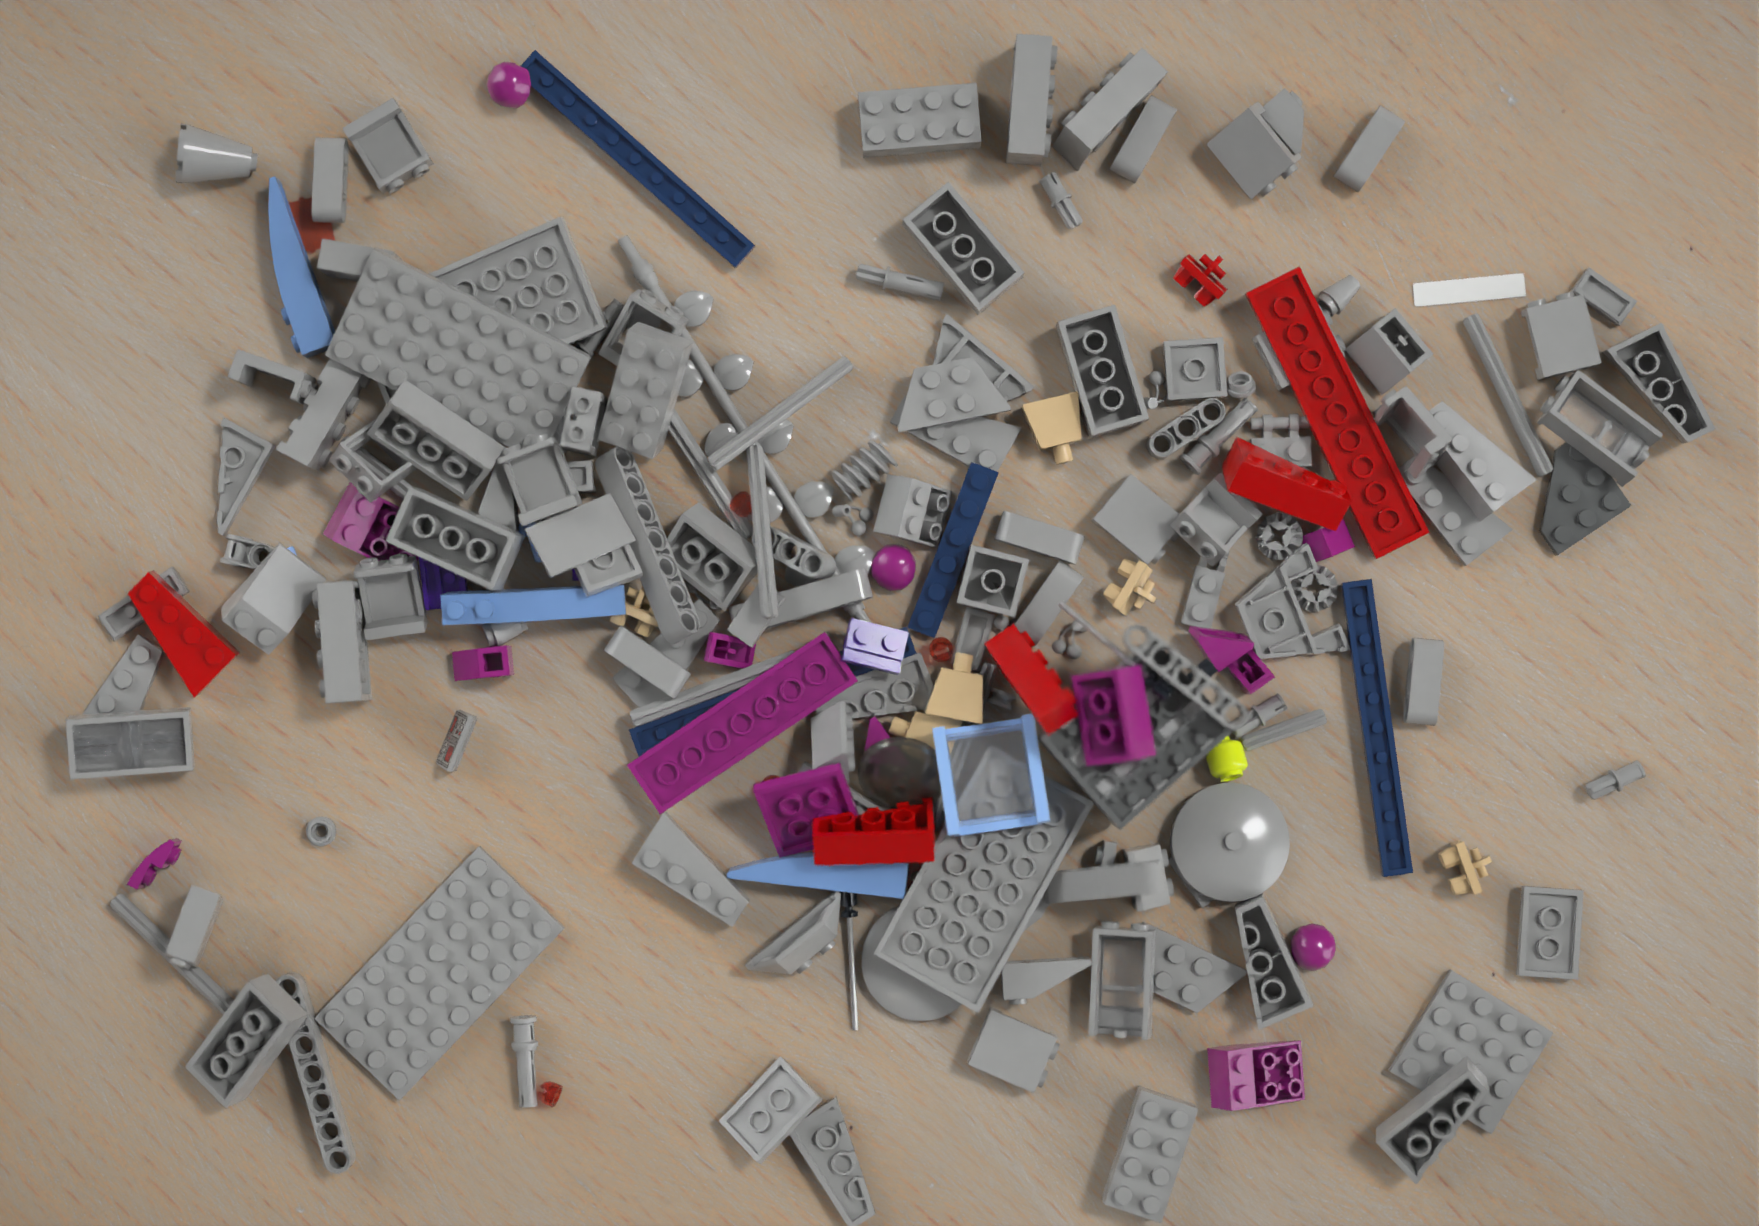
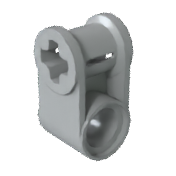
[220,533,275,569]

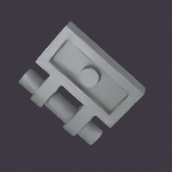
[1250,414,1312,467]

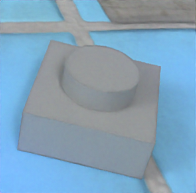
[1095,840,1117,866]

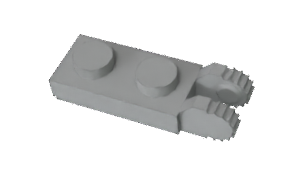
[1181,552,1229,629]

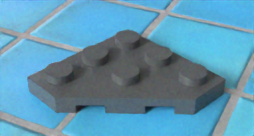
[1539,442,1631,556]

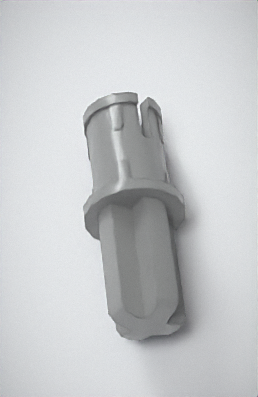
[1039,172,1083,230]
[1230,693,1288,737]
[1585,760,1646,800]

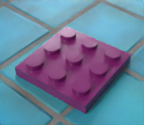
[753,763,859,858]

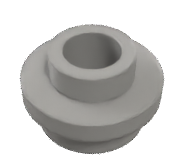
[1226,372,1256,398]
[306,816,336,846]

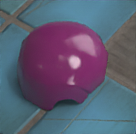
[487,61,531,108]
[872,543,916,591]
[1291,923,1336,971]

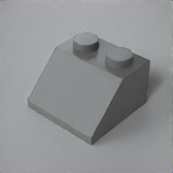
[1123,843,1174,912]

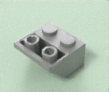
[1345,308,1433,395]
[873,474,952,548]
[811,701,855,783]

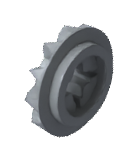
[1255,513,1303,560]
[1291,565,1339,612]

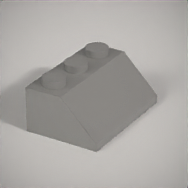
[667,502,757,611]

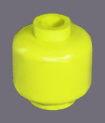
[1205,736,1248,782]

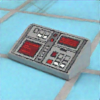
[436,710,478,772]

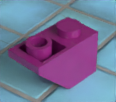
[452,645,514,681]

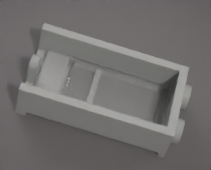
[1537,370,1663,487]
[1088,921,1157,1040]

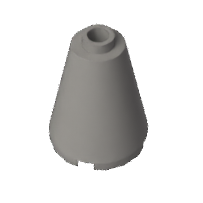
[176,123,258,183]

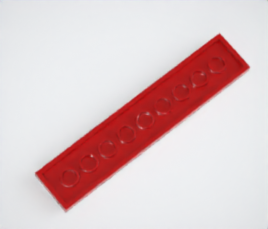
[1245,266,1430,559]

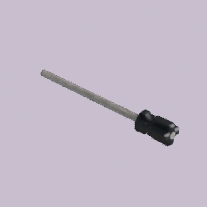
[1058,601,1175,701]
[840,891,858,1030]

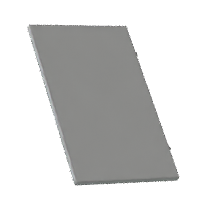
[525,493,636,577]

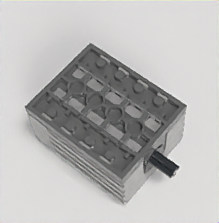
[1037,643,1235,830]

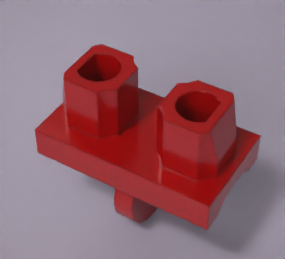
[1173,254,1228,307]

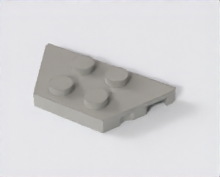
[933,314,1034,401]
[898,357,1011,433]
[1142,921,1247,1013]

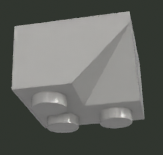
[956,545,1029,617]

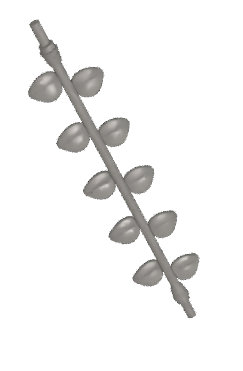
[618,235,874,623]

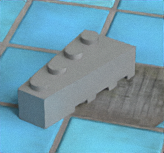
[1052,48,1168,170]
[1603,323,1715,444]
[276,358,372,471]
[632,811,750,927]
[1376,1056,1488,1185]

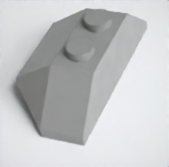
[745,891,841,974]

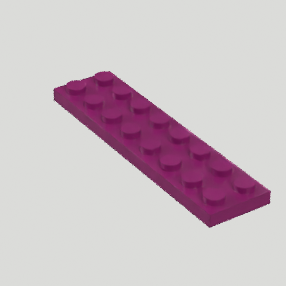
[627,632,858,814]

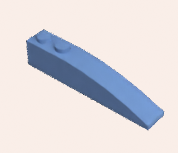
[268,176,336,358]
[441,584,626,625]
[727,852,909,899]

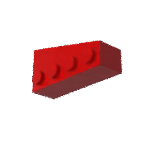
[1221,436,1352,531]
[127,570,241,698]
[984,624,1079,736]
[813,797,935,866]

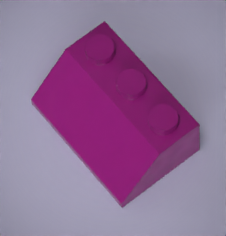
[1072,665,1156,766]

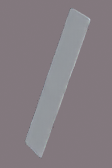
[1413,273,1526,307]

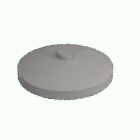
[1170,783,1290,902]
[862,905,962,1021]

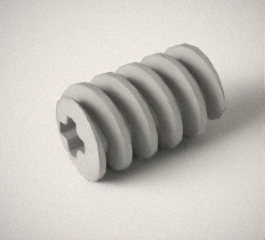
[832,440,898,503]

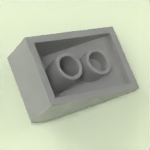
[221,543,326,655]

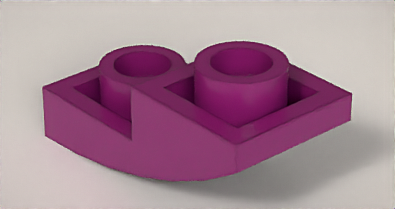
[127,838,182,890]

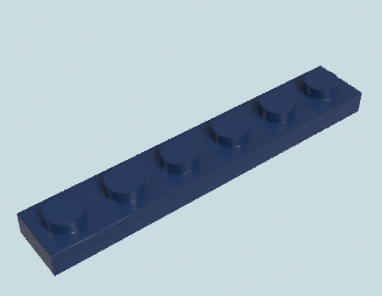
[907,462,999,638]

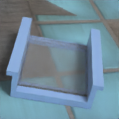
[932,714,1050,837]

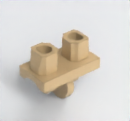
[1103,559,1157,616]
[609,586,658,637]
[1438,840,1492,895]

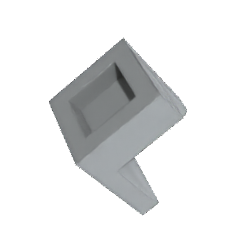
[567,460,596,494]

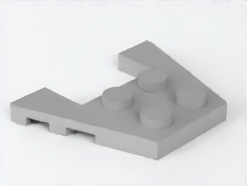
[1235,543,1351,659]

